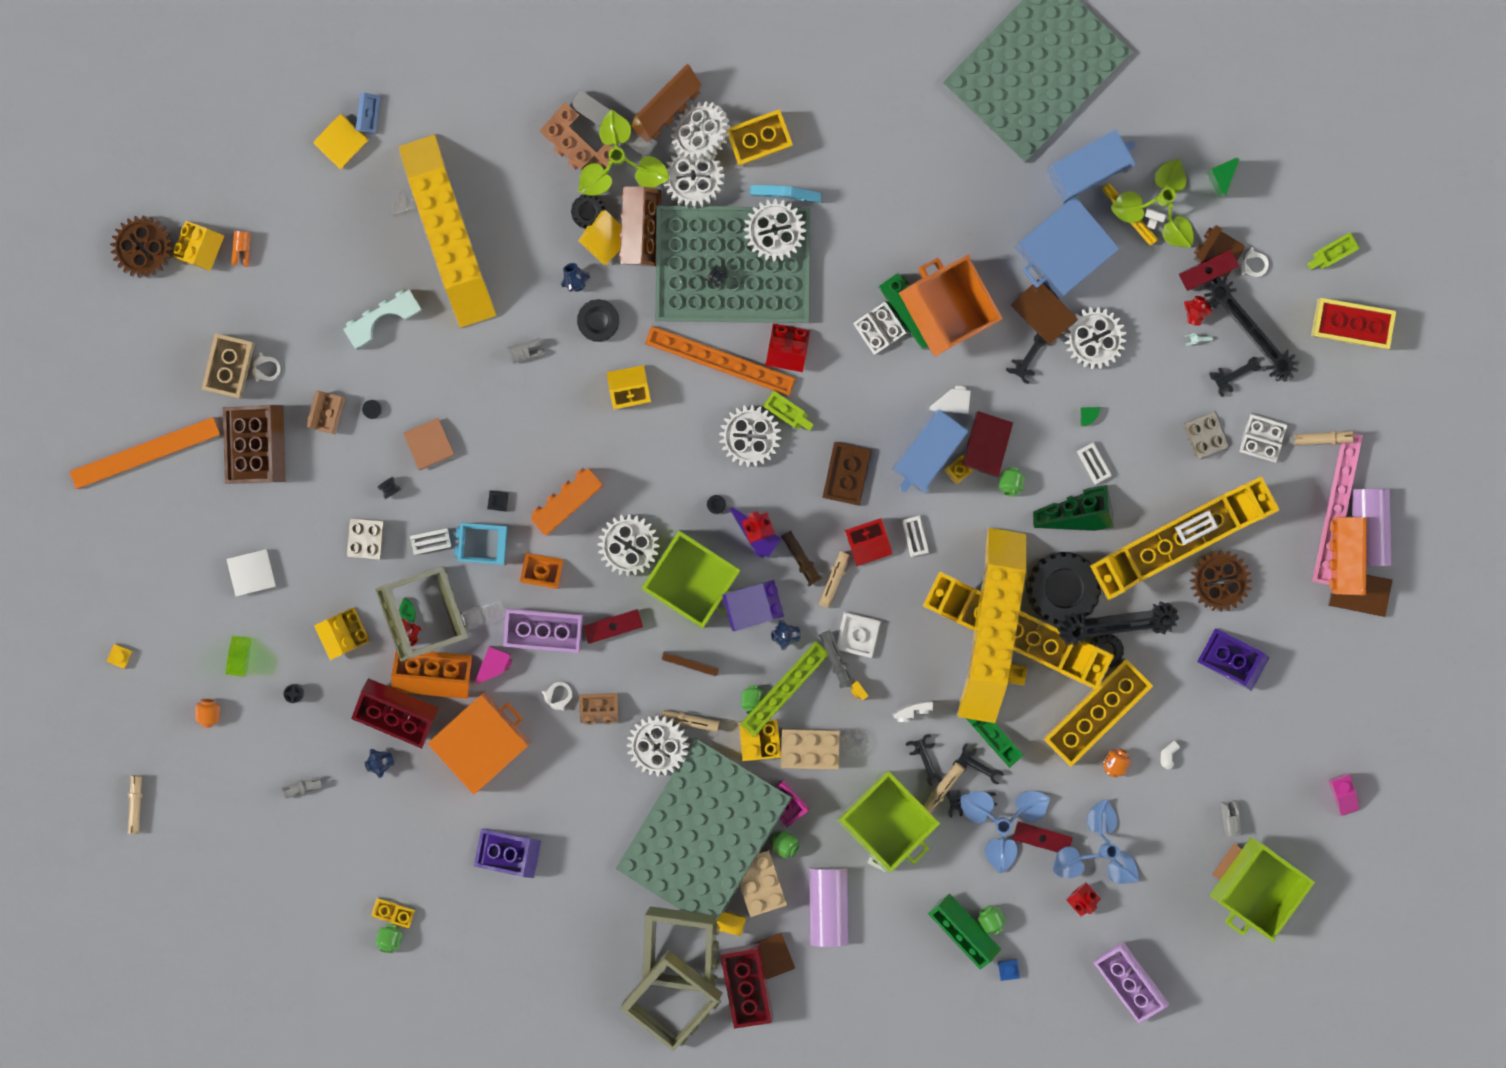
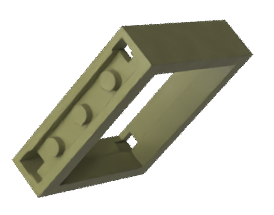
[376,566,468,661]
[642,906,720,992]
[620,950,723,1051]

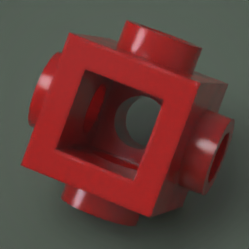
[742,511,775,543]
[1066,882,1101,917]

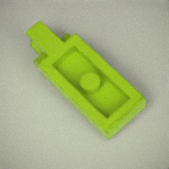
[1306,232,1360,270]
[763,390,814,431]

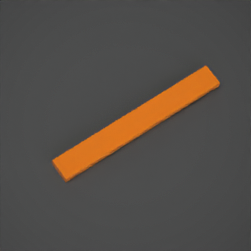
[645,326,796,396]
[69,417,221,489]

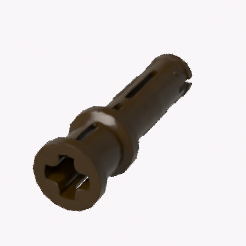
[781,530,823,587]

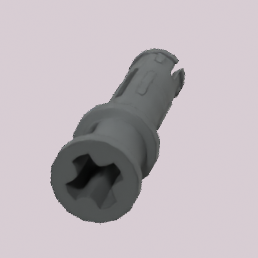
[819,630,855,688]

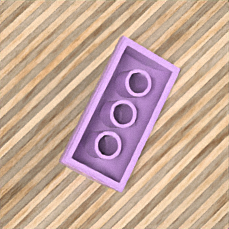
[1351,489,1391,566]
[503,608,583,653]
[809,868,848,947]
[1093,941,1169,1024]

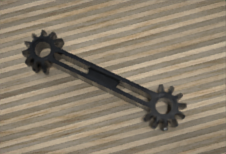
[1204,277,1299,382]
[1057,601,1180,646]

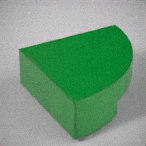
[1080,407,1100,427]
[398,597,416,623]

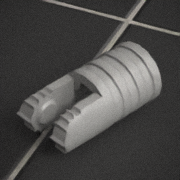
[508,338,545,364]
[1221,800,1242,836]

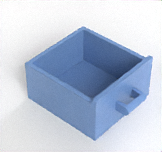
[1046,129,1136,203]
[1014,196,1119,299]
[891,409,968,494]

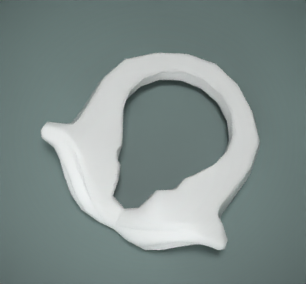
[1241,247,1269,277]
[252,352,281,382]
[542,682,572,711]

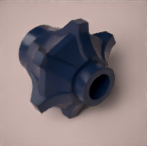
[561,263,590,292]
[771,620,801,650]
[364,749,394,778]

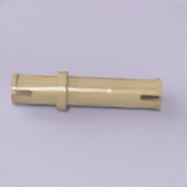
[1295,430,1354,446]
[818,551,851,609]
[661,709,720,733]
[923,762,965,814]
[127,775,143,834]

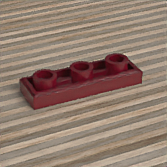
[1179,249,1239,291]
[583,609,643,644]
[1012,821,1073,853]

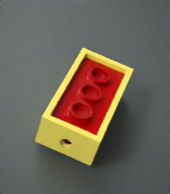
[1311,298,1396,350]

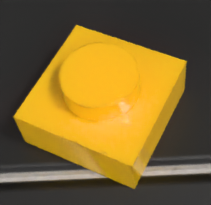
[106,644,133,669]
[1008,664,1027,686]
[850,680,868,701]

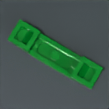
[966,718,1024,768]

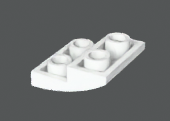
[853,301,908,355]
[1239,413,1288,463]
[226,549,276,596]
[893,701,933,722]

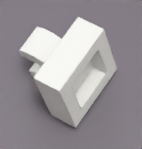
[1144,207,1166,229]

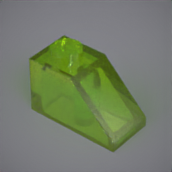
[225,636,252,677]

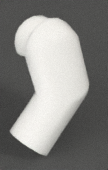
[1160,741,1180,770]

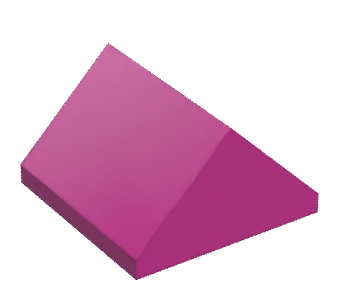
[775,780,809,828]

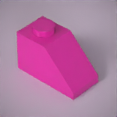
[475,646,513,684]
[1328,774,1359,816]

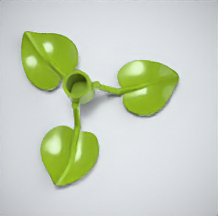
[578,110,669,196]
[1111,159,1194,248]

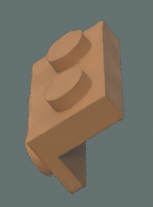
[307,390,345,435]

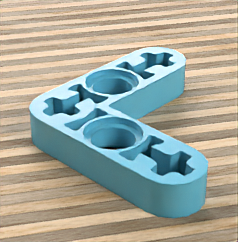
[749,185,822,203]

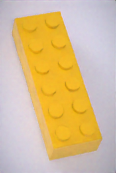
[1042,658,1153,767]

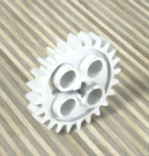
[671,101,731,162]
[663,152,725,209]
[744,199,806,262]
[1064,307,1126,369]
[719,405,781,467]
[597,514,660,576]
[626,714,689,776]

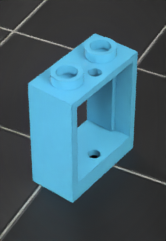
[455,523,508,565]

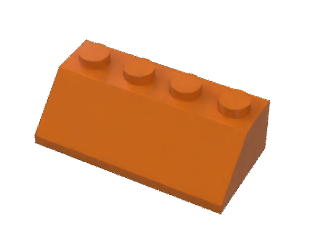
[531,468,604,536]
[1329,517,1366,595]
[391,650,473,699]

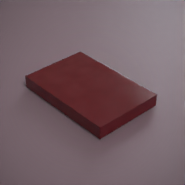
[962,411,1013,477]

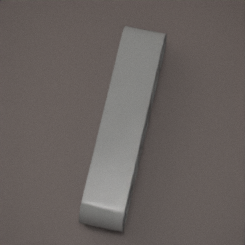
[569,90,658,157]

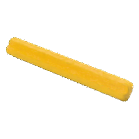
[1102,183,1158,246]

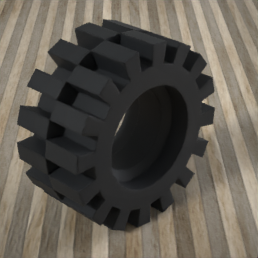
[571,195,606,229]
[1090,634,1124,668]

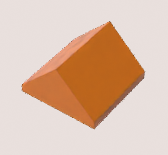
[520,553,564,589]

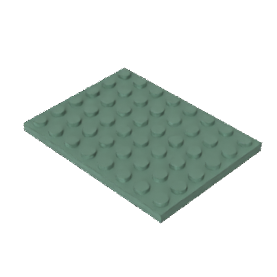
[943,0,1132,163]
[655,206,810,323]
[616,738,792,921]

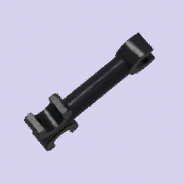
[1006,333,1047,384]
[1209,357,1261,397]
[906,734,942,786]
[952,743,1004,785]
[946,789,997,818]

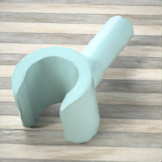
[1185,333,1213,346]

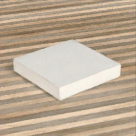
[836,612,881,658]

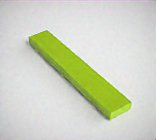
[740,641,828,737]

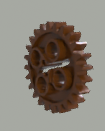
[110,215,174,278]
[1189,550,1252,612]

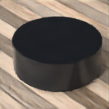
[362,400,382,419]
[707,495,726,514]

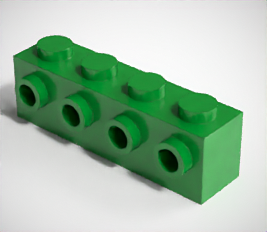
[878,273,928,350]
[928,893,1002,970]

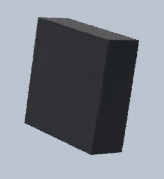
[487,490,509,512]

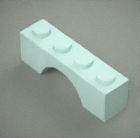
[343,289,423,350]

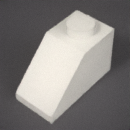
[929,386,970,414]

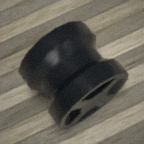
[705,264,729,288]
[377,477,401,500]
[283,684,304,704]

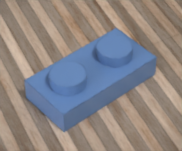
[356,93,380,134]

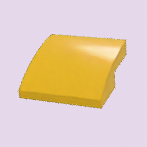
[313,113,369,170]
[578,210,622,265]

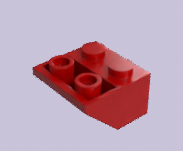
[765,324,811,373]
[844,518,893,567]

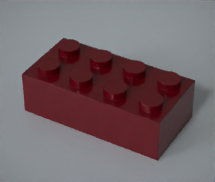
[351,678,439,749]
[720,943,774,1029]

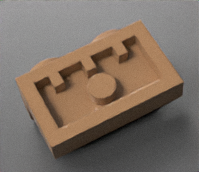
[579,693,619,725]

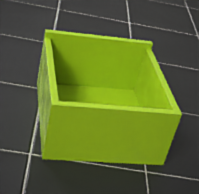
[641,531,740,629]
[836,771,940,872]
[1209,837,1315,943]

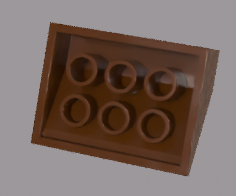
[223,405,286,484]

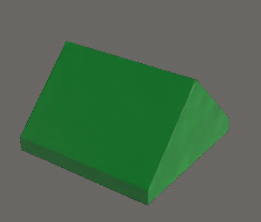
[1207,158,1239,198]

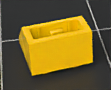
[172,221,224,271]
[606,365,651,410]
[314,607,370,660]
[739,719,781,761]

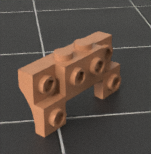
[539,102,614,171]

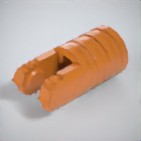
[231,231,251,267]

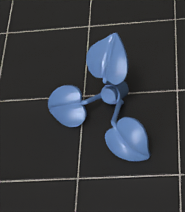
[961,791,1050,873]
[1053,800,1139,884]

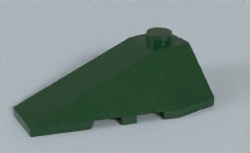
[1033,485,1114,531]

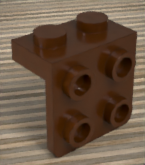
[1194,225,1245,278]

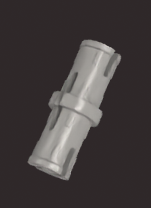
[282,776,322,799]

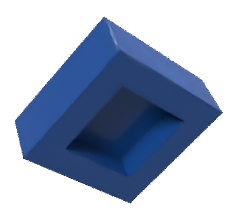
[998,959,1020,981]

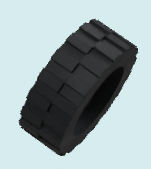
[577,299,619,342]

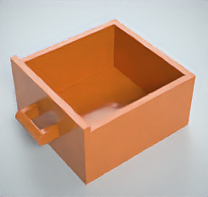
[899,254,1003,357]
[427,692,531,795]

